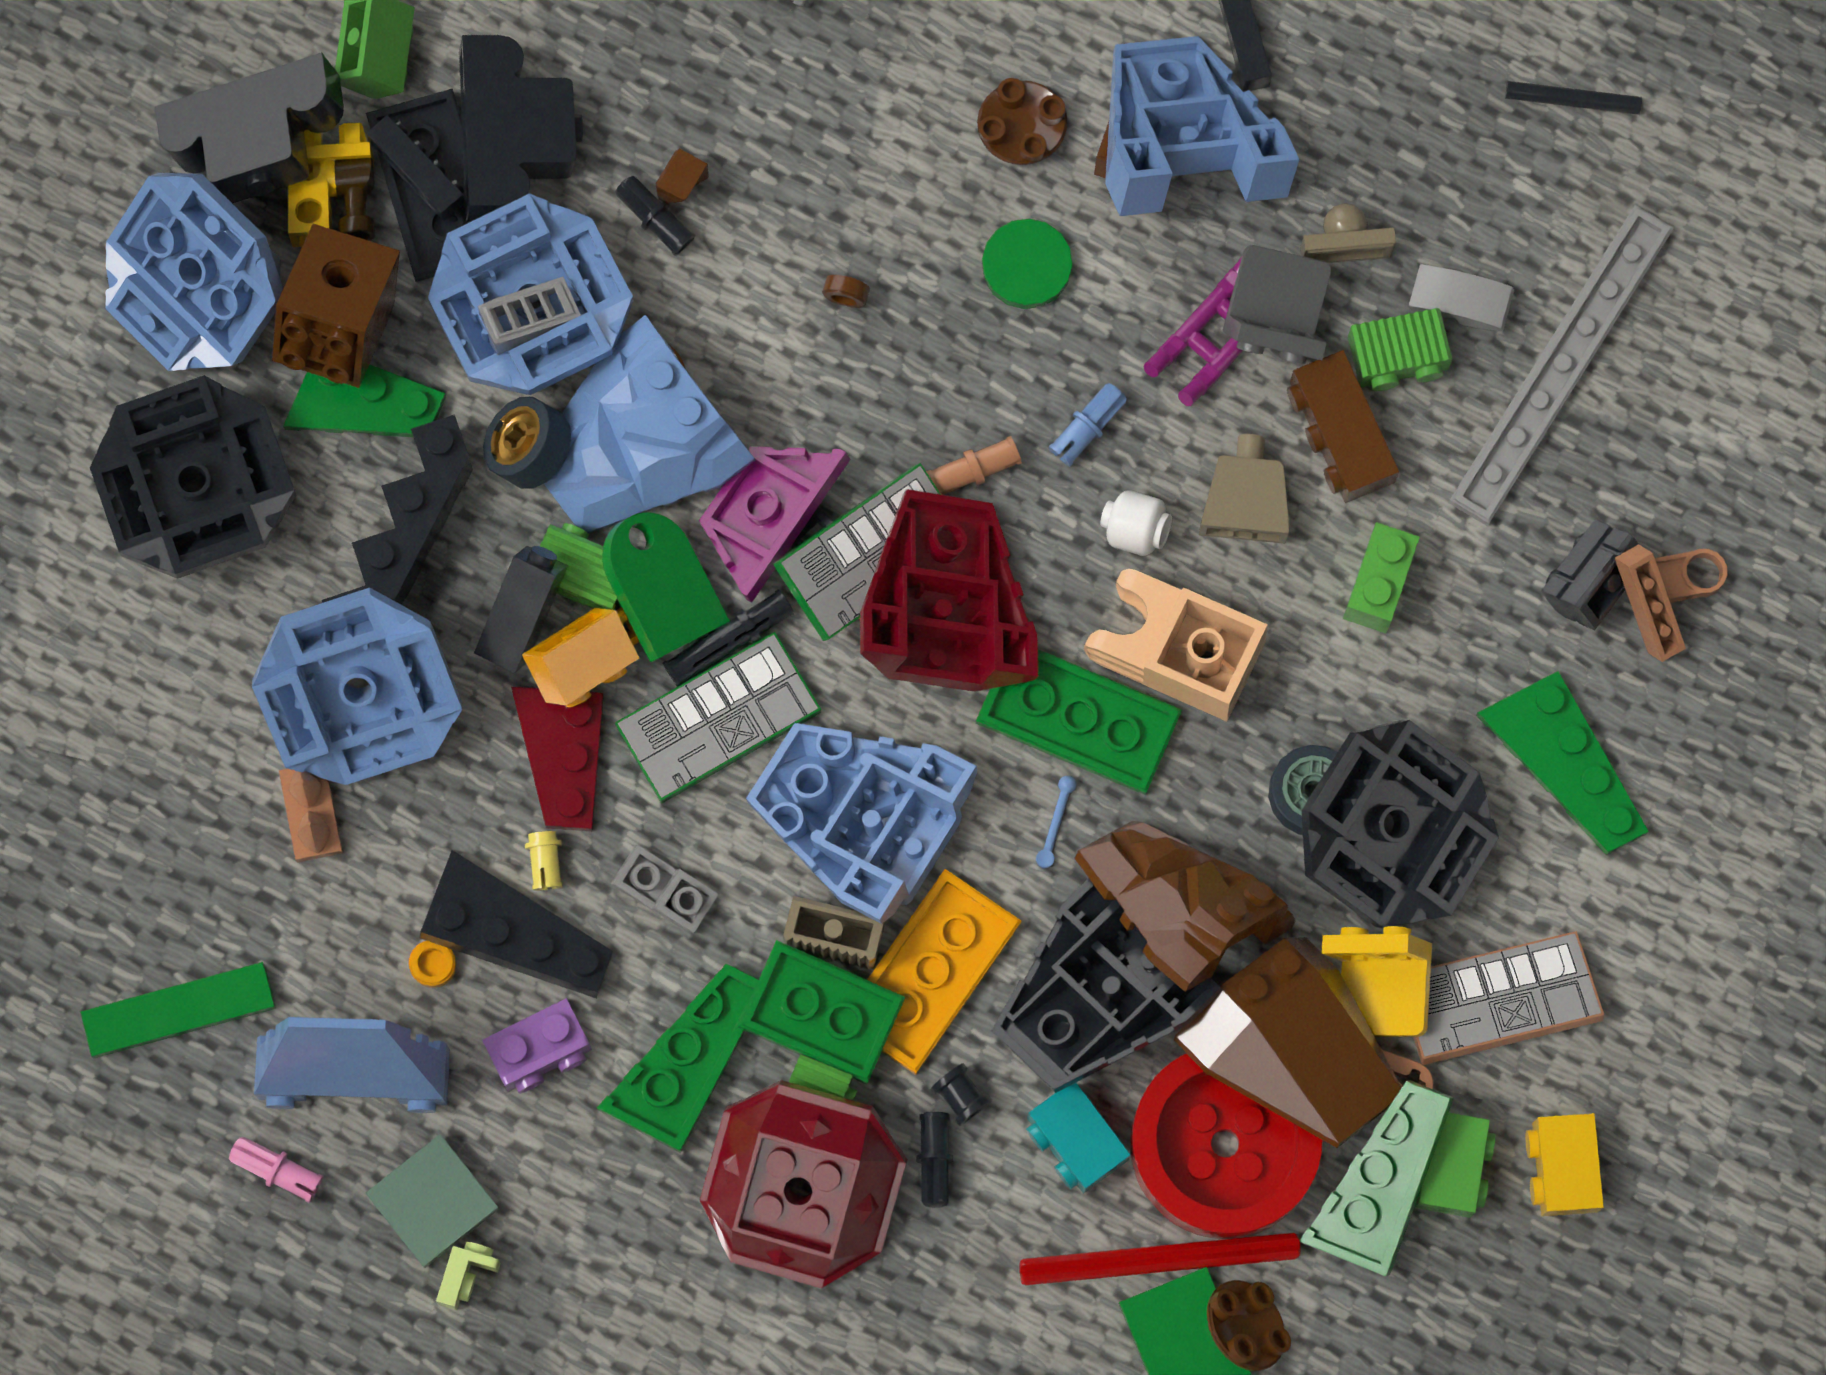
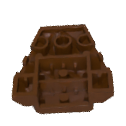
[1075,821,1296,992]

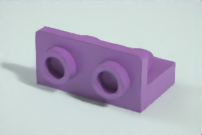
[482,998,592,1094]

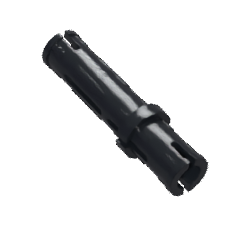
[662,589,794,687]

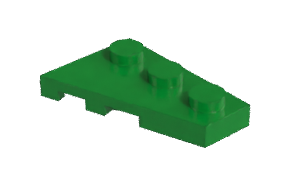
[283,364,446,437]

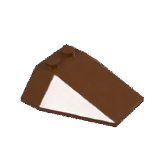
[1174,937,1402,1148]

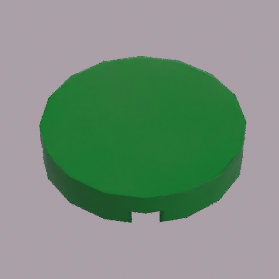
[982,219,1072,309]

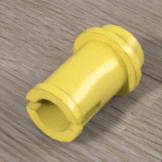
[525,831,562,891]

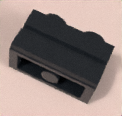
[1541,519,1639,631]

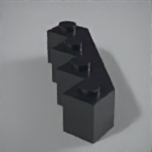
[322,414,473,605]

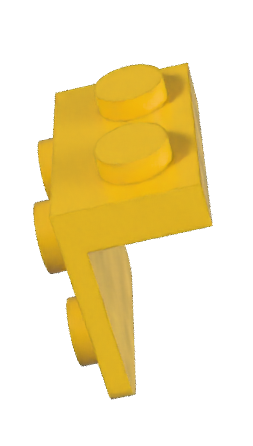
[1322,926,1432,1037]

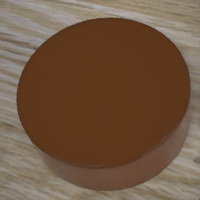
[822,275,870,308]

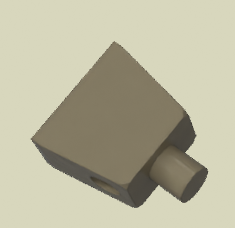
[1199,434,1289,544]

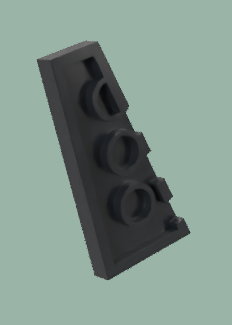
[420,850,613,999]

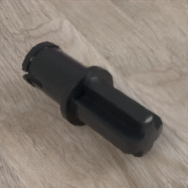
[615,176,696,256]
[916,1112,953,1208]

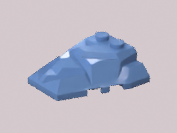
[544,315,756,533]
[746,723,978,924]

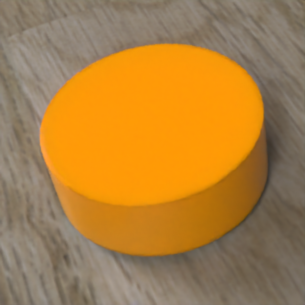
[409,941,457,988]

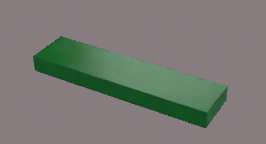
[80,962,276,1059]

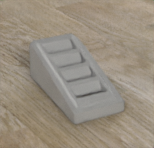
[477,277,581,355]

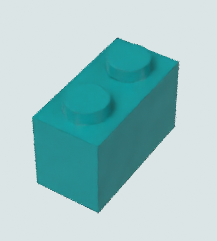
[1026,1083,1131,1194]

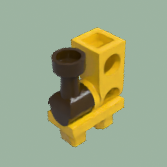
[288,122,375,247]

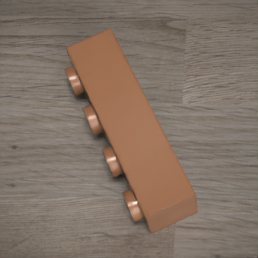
[1615,544,1686,662]

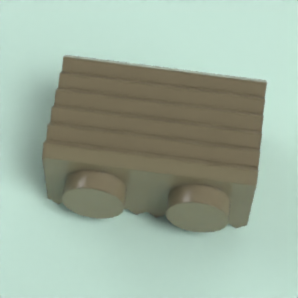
[783,896,885,970]

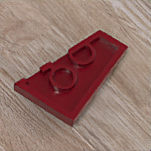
[511,686,604,832]

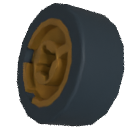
[483,397,571,489]

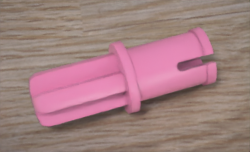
[229,1137,324,1203]

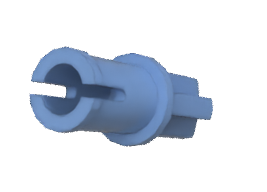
[1048,383,1127,467]

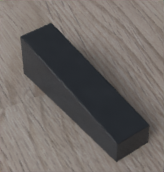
[1218,0,1272,92]

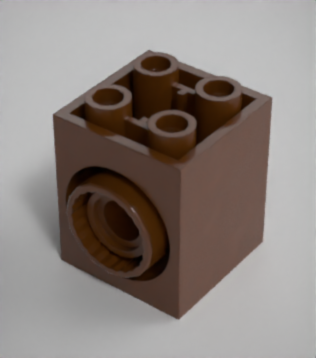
[272,224,400,388]

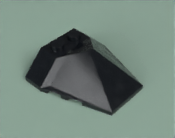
[991,878,1223,1093]

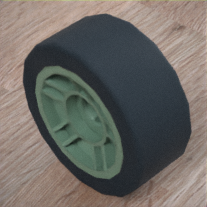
[1268,745,1337,835]

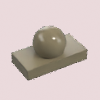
[1300,203,1396,263]

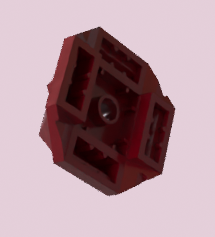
[700,1080,908,1289]

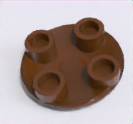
[977,78,1067,165]
[1207,1280,1291,1371]

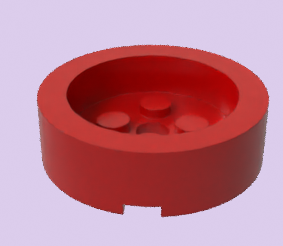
[1130,1053,1323,1239]

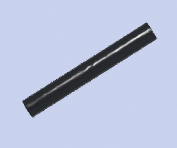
[1505,81,1642,115]

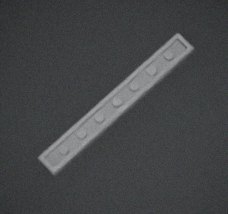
[1448,205,1674,526]

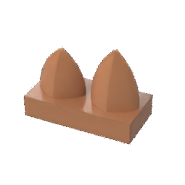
[279,769,343,862]

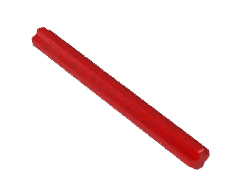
[1019,1233,1301,1285]

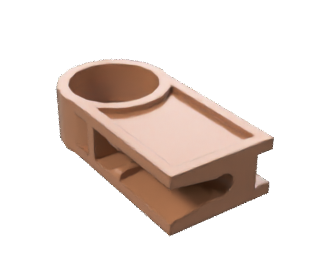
[1655,549,1727,603]

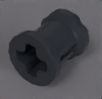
[930,1063,992,1126]

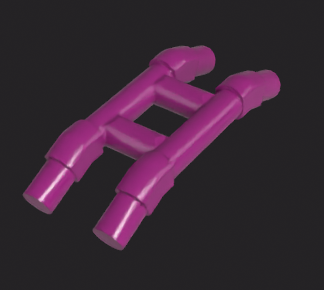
[1143,257,1243,406]

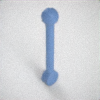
[1036,776,1076,868]

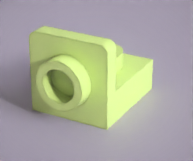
[436,1242,501,1310]

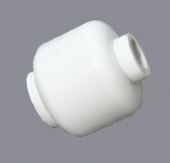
[1100,490,1172,556]

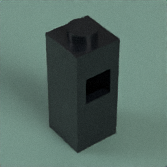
[474,546,568,673]

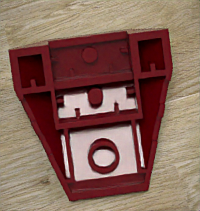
[860,489,1038,692]

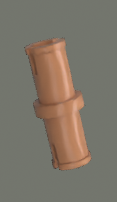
[926,436,1022,495]

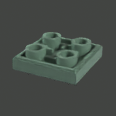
[365,1134,499,1268]

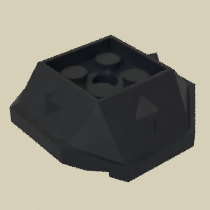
[90,375,296,579]
[1301,720,1499,928]

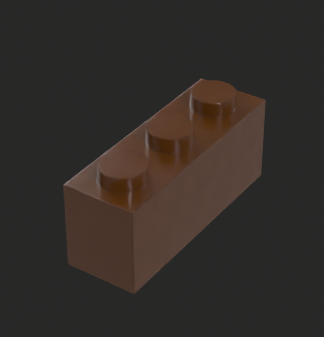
[1287,350,1399,503]

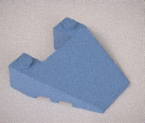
[1105,36,1299,216]
[254,1017,450,1113]

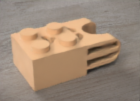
[1084,569,1268,722]

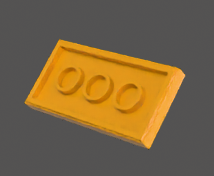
[867,869,1022,1075]

